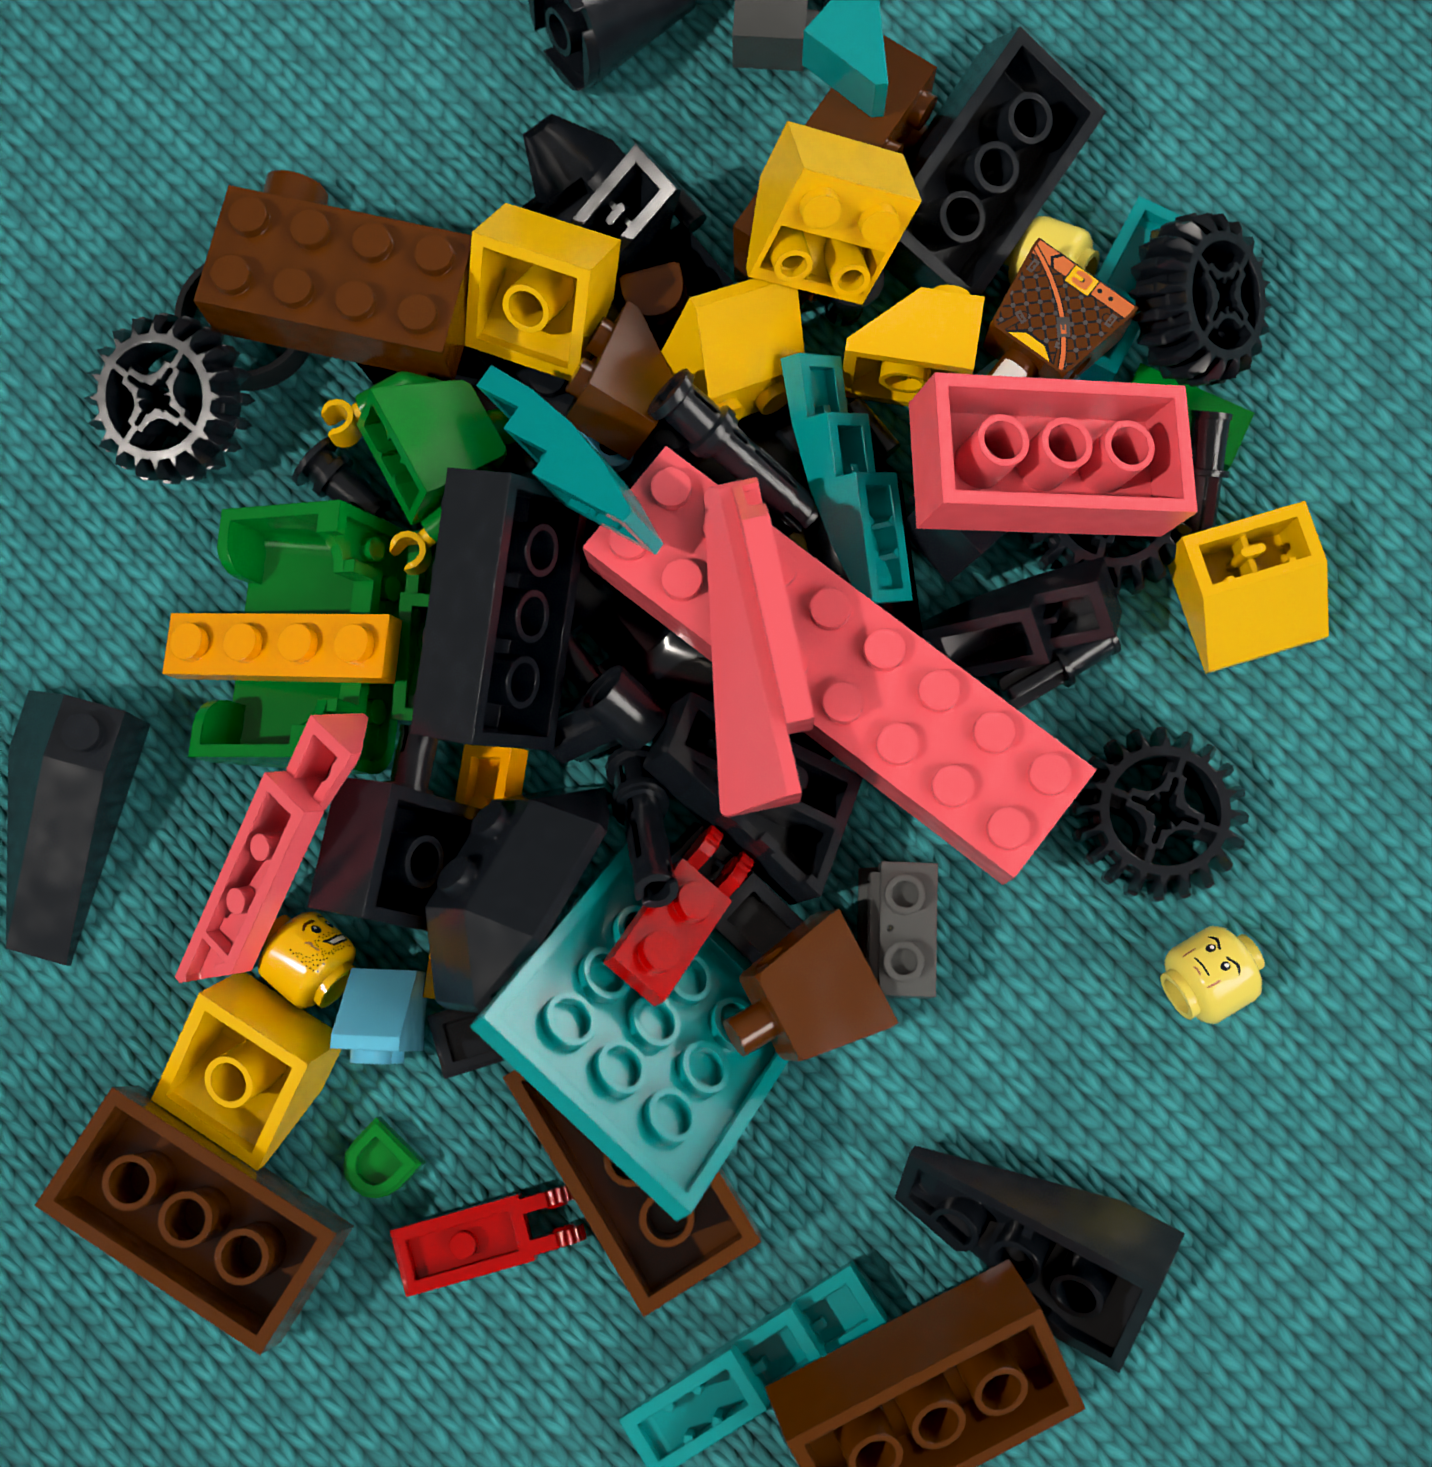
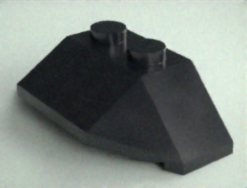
[425,787,612,1013]

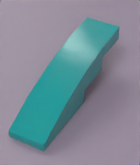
[780,353,913,604]
[476,365,663,555]
[618,1260,889,1467]

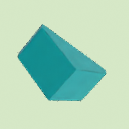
[802,0,888,118]

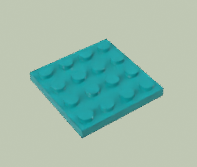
[470,844,789,1221]

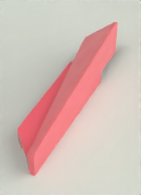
[704,477,814,817]
[175,713,368,983]

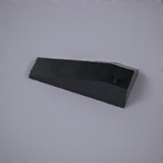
[6,690,151,966]
[894,1145,1185,1373]

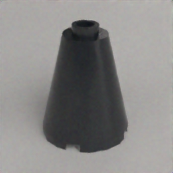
[528,0,696,91]

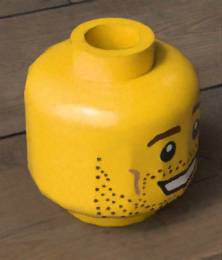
[258,912,356,1009]

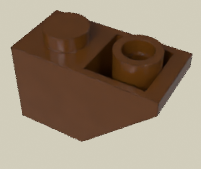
[565,301,673,461]

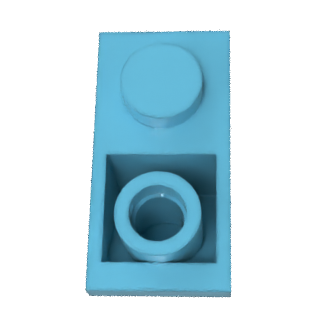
[330,968,427,1065]

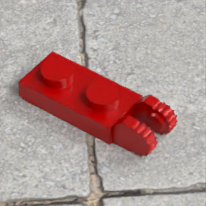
[603,825,754,1007]
[390,1185,587,1297]

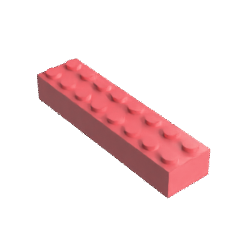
[583,446,1096,885]

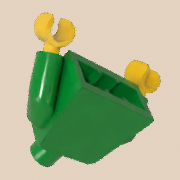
[321,371,516,575]

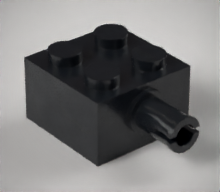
[307,724,482,932]

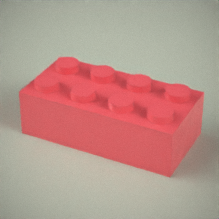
[909,372,1198,537]

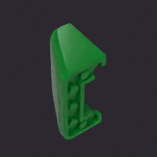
[188,500,408,774]

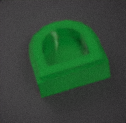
[343,1116,426,1198]

